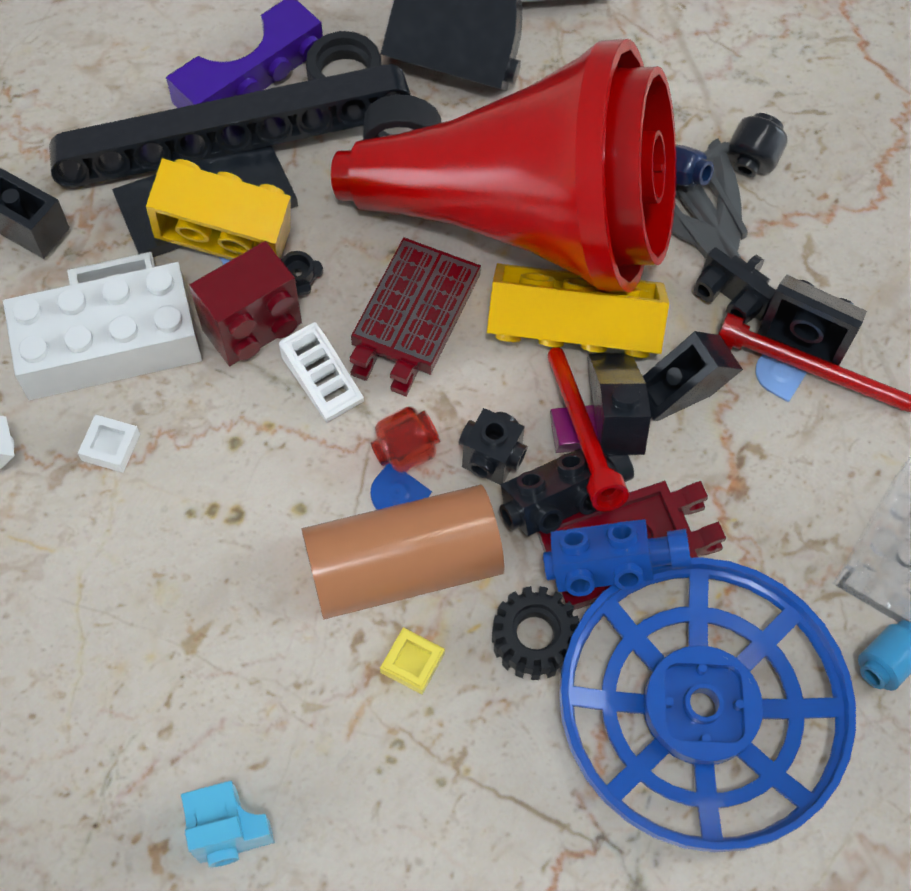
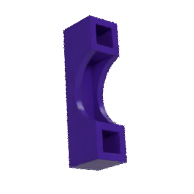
[166,0,323,108]

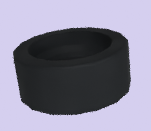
[306,31,382,81]
[363,94,441,140]

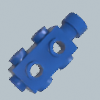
[543,519,692,596]

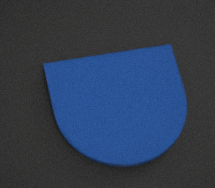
[370,461,432,510]

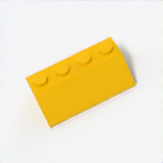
[487,263,669,358]

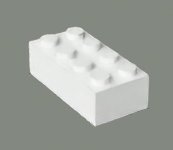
[3,262,203,400]

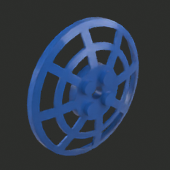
[559,557,856,853]

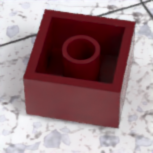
[189,240,302,367]

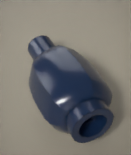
[676,144,714,188]

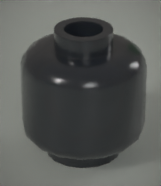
[728,113,788,177]

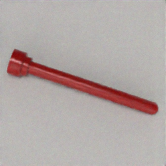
[718,313,911,412]
[548,347,629,511]

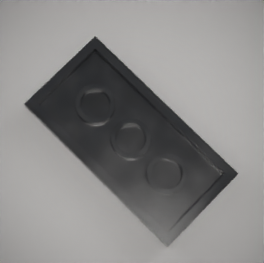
[112,145,298,257]

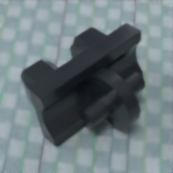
[694,247,776,324]

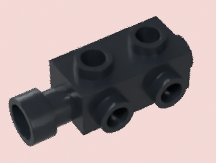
[500,449,634,536]

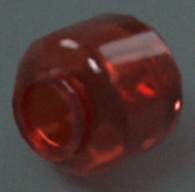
[371,406,441,473]

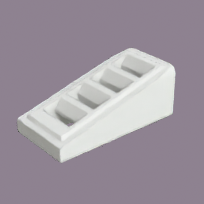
[279,322,364,423]

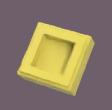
[380,627,445,695]

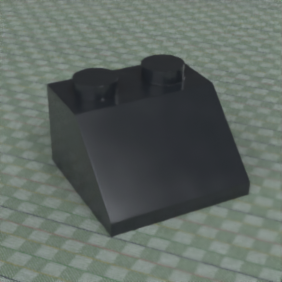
[757,275,867,366]

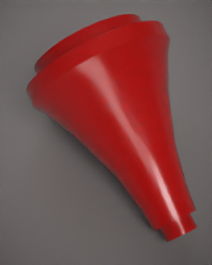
[331,39,676,292]

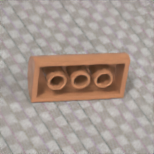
[301,484,505,620]

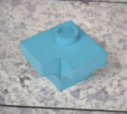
[181,781,275,868]

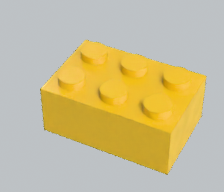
[146,158,291,260]

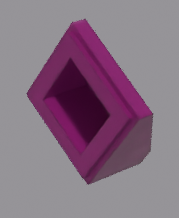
[550,405,597,453]

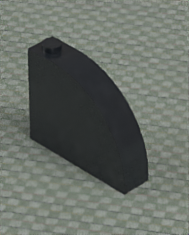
[380,0,523,91]

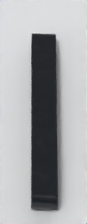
[49,64,411,187]

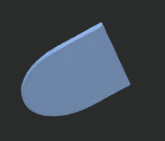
[755,355,807,402]

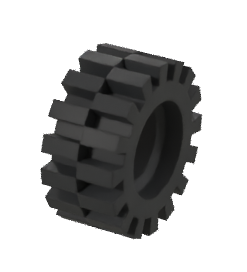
[492,586,579,680]

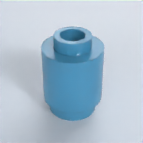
[858,620,911,691]

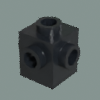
[459,408,528,485]

